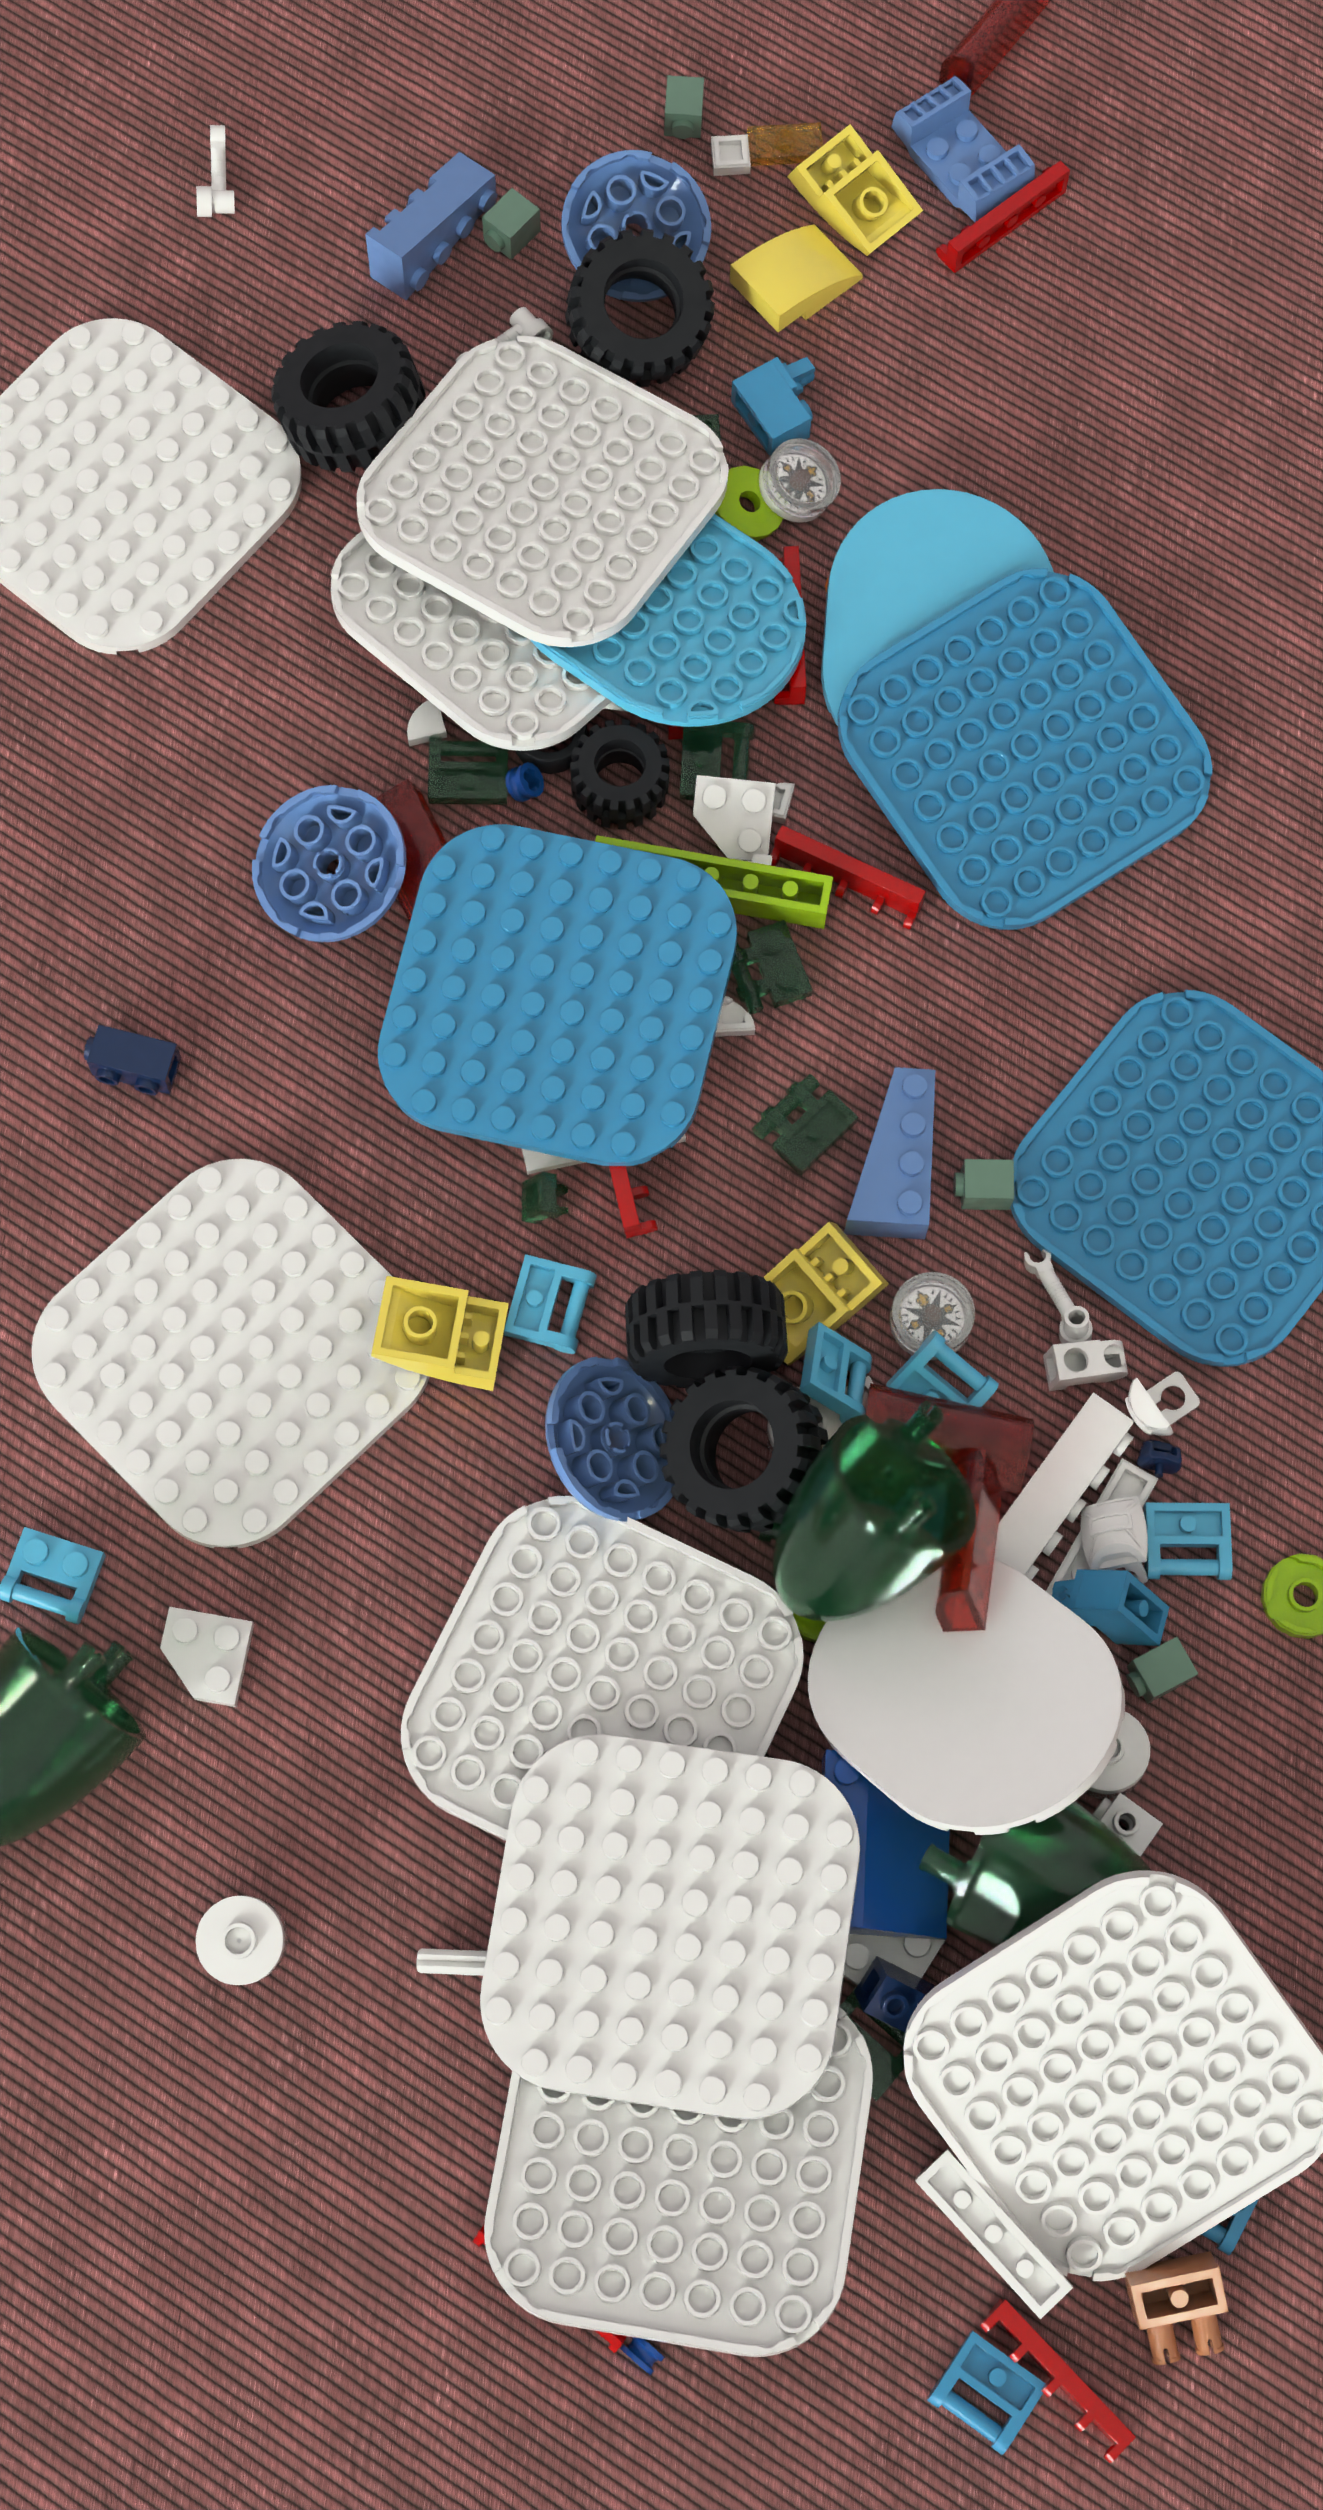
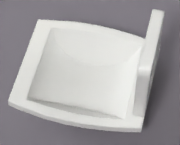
[1125,1372,1200,1436]
[1080,1496,1148,1584]

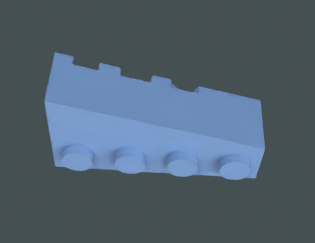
[365,152,497,300]
[844,1067,936,1240]

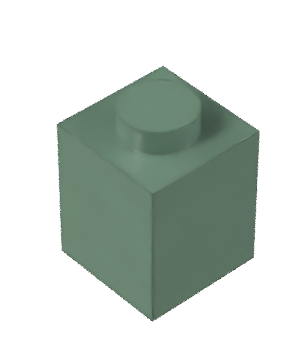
[664,75,704,139]
[482,188,541,260]
[953,1159,1014,1210]
[1126,1637,1198,1704]

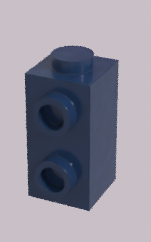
[84,1025,182,1095]
[854,1956,936,2033]

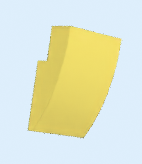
[787,124,923,256]
[730,224,863,332]
[764,1222,889,1365]
[371,1276,509,1391]

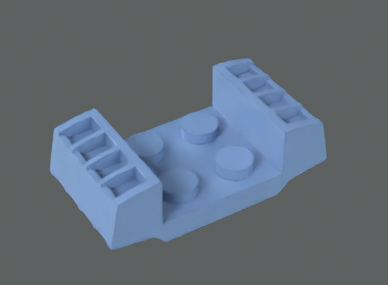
[891,76,1035,222]

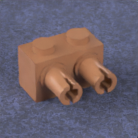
[1124,2251,1229,2365]

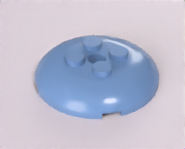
[561,150,711,302]
[252,785,406,942]
[545,1356,675,1522]

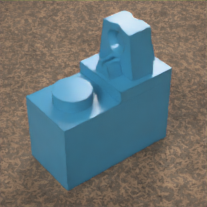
[731,357,815,456]
[1052,1569,1170,1646]

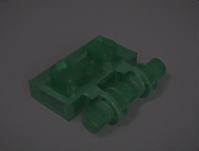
[731,920,813,1014]
[752,1074,858,1176]

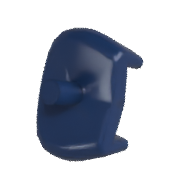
[1137,1440,1182,1478]

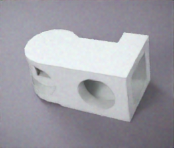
[1043,1340,1128,1391]

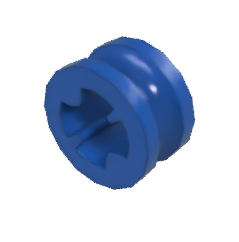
[505,762,544,802]
[620,2337,665,2376]

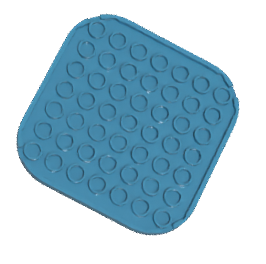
[838,568,1213,930]
[378,824,737,1167]
[1010,989,1323,1367]

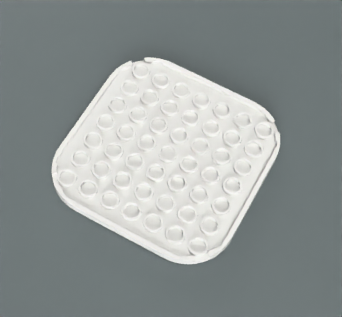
[0,318,302,655]
[357,336,729,647]
[331,531,612,751]
[32,1159,430,1548]
[401,1496,803,1841]
[480,1734,860,2120]
[903,1870,1323,2281]
[484,2007,873,2357]

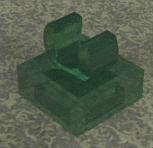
[522,1172,568,1224]

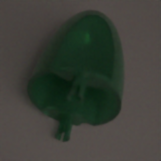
[773,1401,976,1622]
[0,1627,146,1847]
[918,1801,1152,1948]

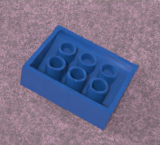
[822,1749,950,1940]

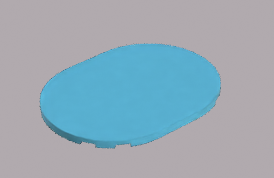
[821,489,1054,726]
[530,514,806,727]

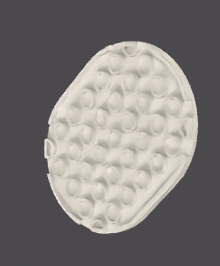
[808,1553,1125,1835]

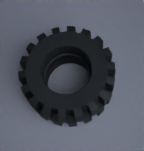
[570,719,670,830]

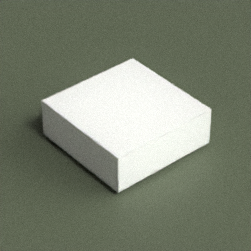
[711,134,751,176]

